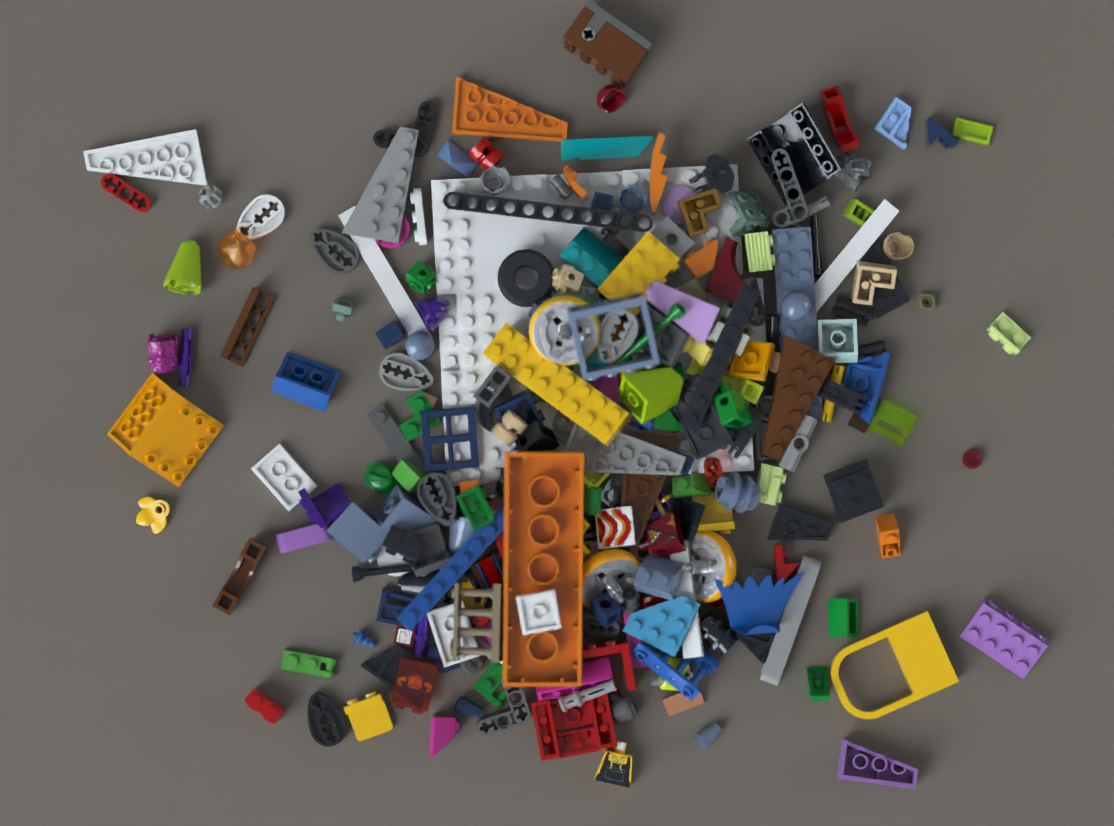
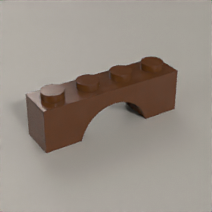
[212,538,268,615]

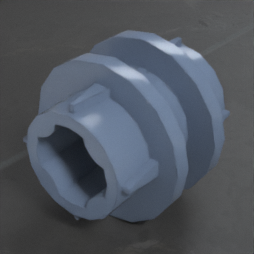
[715,472,760,513]

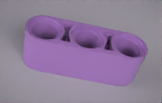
[275,523,334,554]

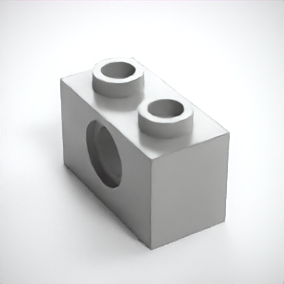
[651,216,695,258]

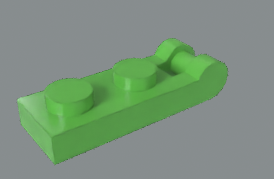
[281,650,337,678]

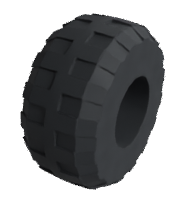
[497,249,554,307]

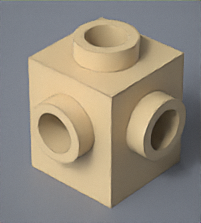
[551,264,584,295]

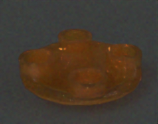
[218,230,256,269]

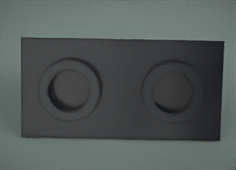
[831,295,873,326]

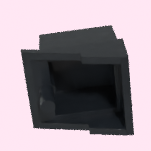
[823,459,884,523]

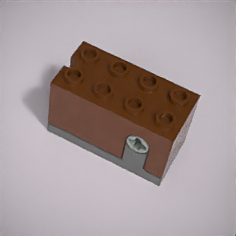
[563,0,652,87]

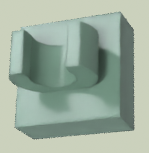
[332,298,355,322]

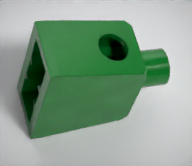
[714,382,754,429]

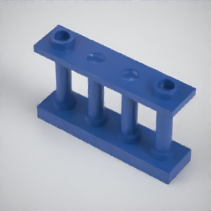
[631,642,721,701]

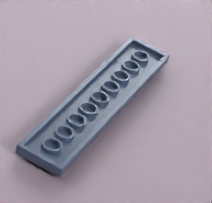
[772,227,822,419]

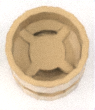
[491,410,528,447]

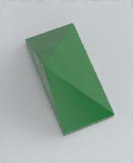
[653,410,683,433]

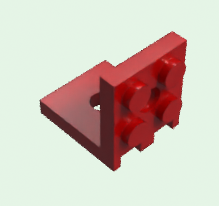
[582,640,636,690]

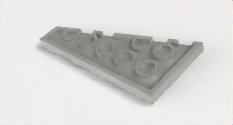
[342,127,419,244]
[564,423,686,475]

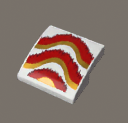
[595,506,636,550]

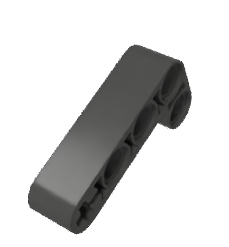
[771,149,809,227]

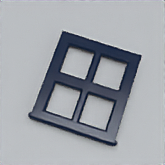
[419,406,479,472]

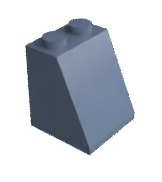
[374,484,439,533]
[327,502,388,565]

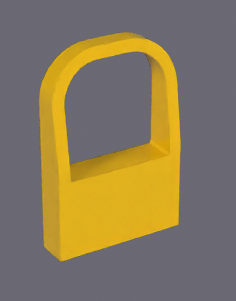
[830,610,959,719]

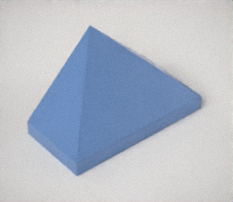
[437,140,479,178]

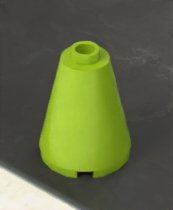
[163,240,202,295]

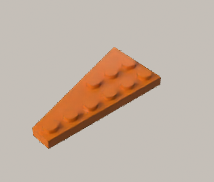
[452,76,568,142]

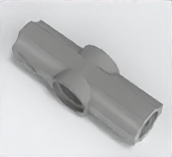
[778,415,818,473]

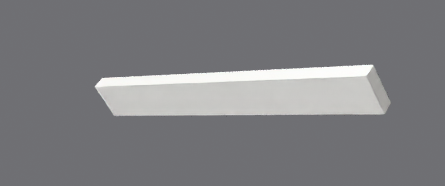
[814,199,900,313]
[338,206,433,338]

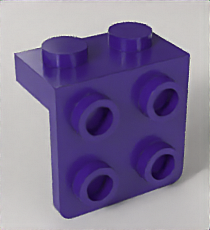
[298,484,351,528]

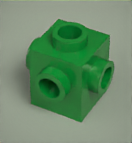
[406,260,436,295]

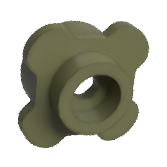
[917,293,936,312]

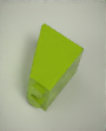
[618,367,683,425]

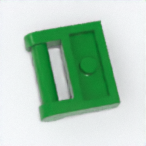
[473,662,513,709]

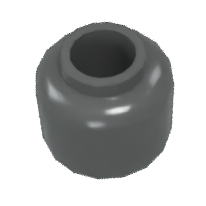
[610,696,638,724]

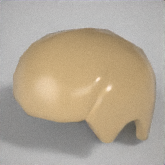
[883,232,914,261]

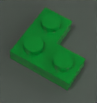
[398,389,441,442]

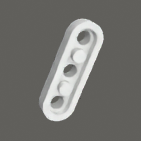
[410,188,427,245]

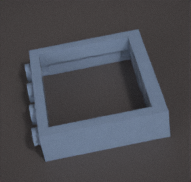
[568,292,660,381]

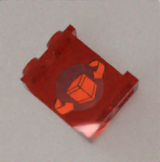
[390,657,439,714]

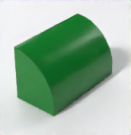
[828,598,859,638]

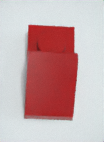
[773,545,799,583]

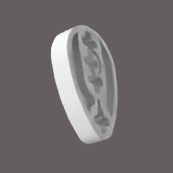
[236,194,285,240]

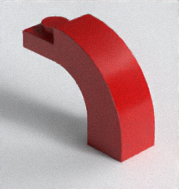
[819,86,860,152]

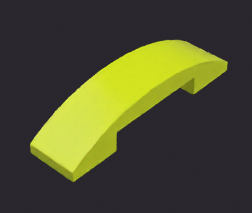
[686,358,764,404]

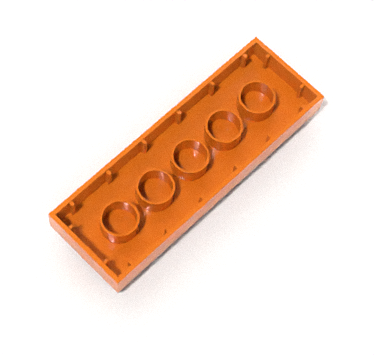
[502,451,584,687]

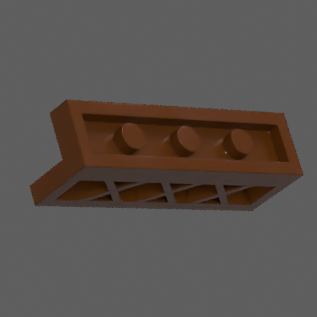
[220,287,275,367]

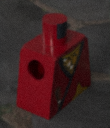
[639,512,686,557]

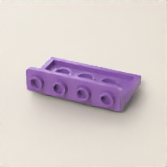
[960,599,1048,679]

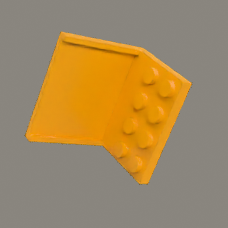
[107,373,224,487]

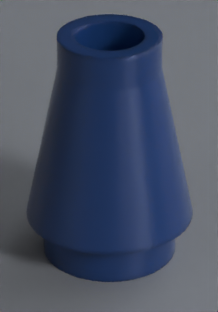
[454,696,484,718]

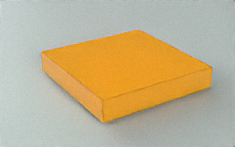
[728,340,775,381]

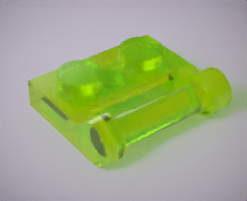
[867,399,918,447]

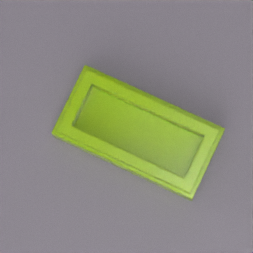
[951,117,994,146]

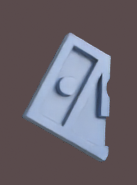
[873,97,911,149]

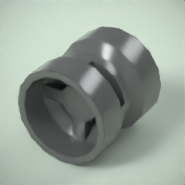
[621,587,641,614]

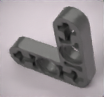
[476,677,531,736]

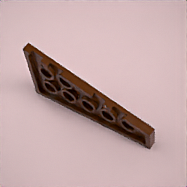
[761,334,835,462]
[621,429,684,547]

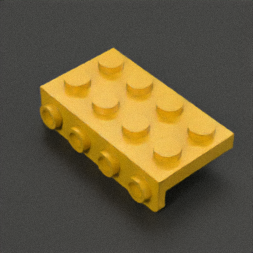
[597,231,680,317]

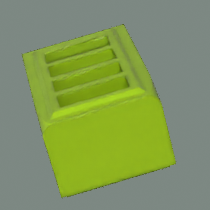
[842,199,875,227]

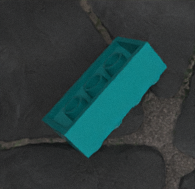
[560,227,623,288]

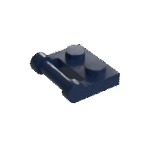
[376,587,415,627]

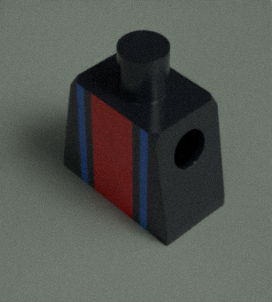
[464,551,503,589]

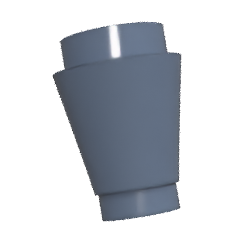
[693,722,722,750]

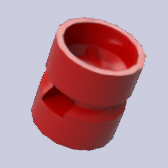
[468,137,505,170]

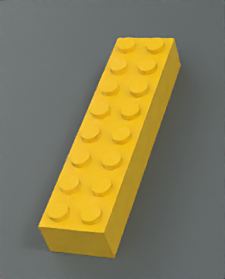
[482,323,631,447]

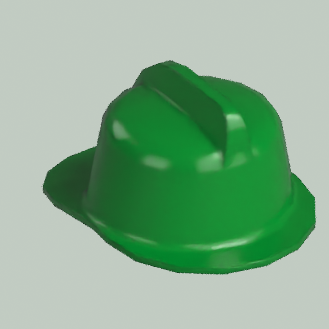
[364,462,406,496]

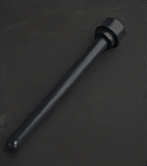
[352,564,413,582]

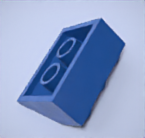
[271,352,341,412]

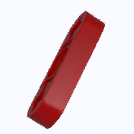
[101,174,151,213]

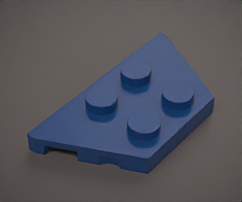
[842,352,891,424]

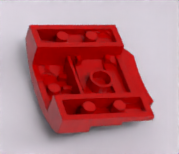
[531,689,618,761]

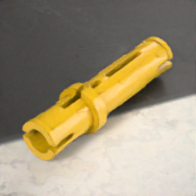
[820,364,845,423]

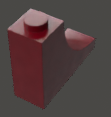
[705,237,757,303]

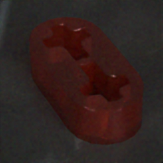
[704,457,724,488]

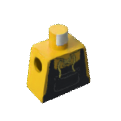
[594,740,632,788]

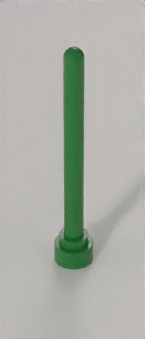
[613,302,686,364]

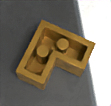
[677,189,722,238]

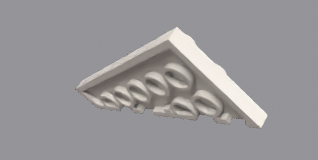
[83,129,208,186]

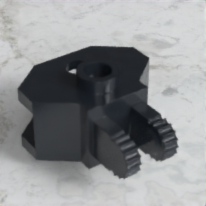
[689,154,735,194]

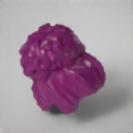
[147,333,179,374]

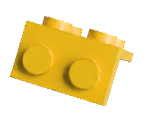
[692,492,735,534]
[344,691,393,741]

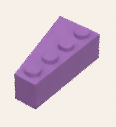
[837,740,918,789]

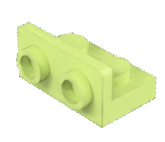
[987,312,1031,355]

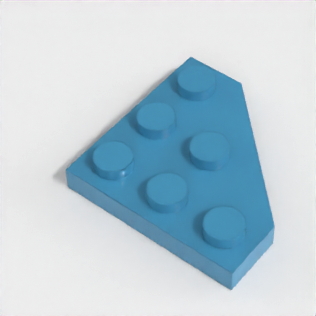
[623,596,701,657]

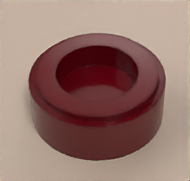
[962,450,982,469]

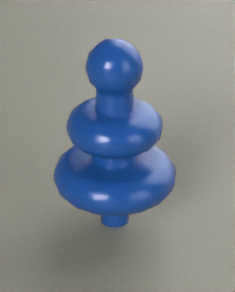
[353,629,377,648]

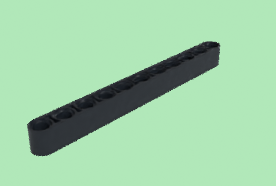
[443,192,653,232]

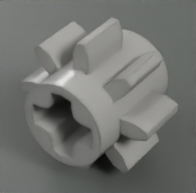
[199,184,222,209]

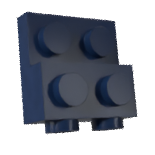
[493,389,546,427]

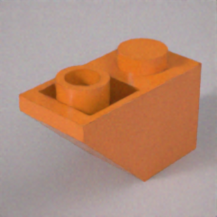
[684,239,719,280]
[875,513,901,559]

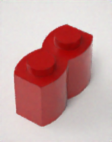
[244,688,285,724]

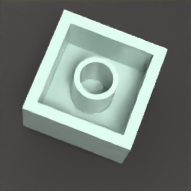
[817,319,858,363]

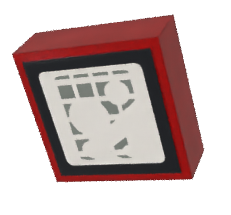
[393,625,416,648]

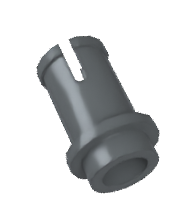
[550,174,573,200]

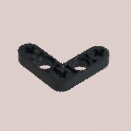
[373,101,436,156]

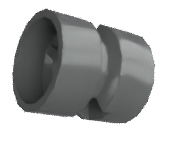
[754,396,772,421]

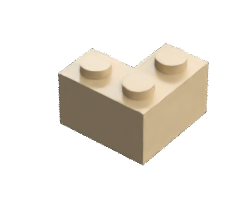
[851,261,897,305]

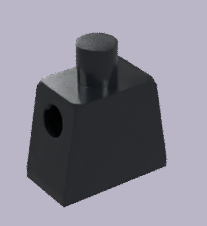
[510,421,560,451]

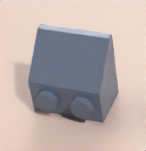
[633,554,685,601]

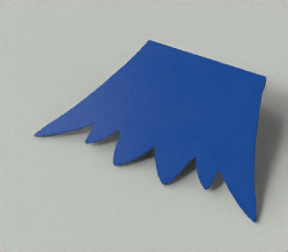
[714,572,804,635]

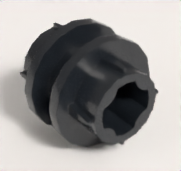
[700,612,738,656]

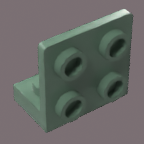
[729,191,772,236]

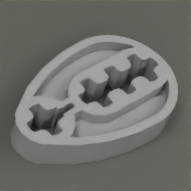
[597,309,639,363]
[379,353,434,391]

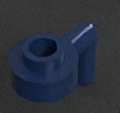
[427,643,461,674]

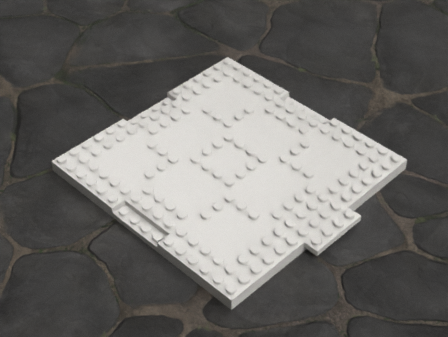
[431,164,766,486]

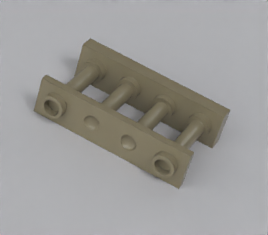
[450,582,503,662]

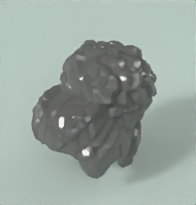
[835,152,873,193]

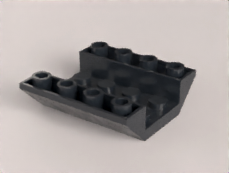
[747,102,843,205]

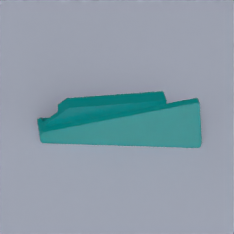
[560,136,653,161]

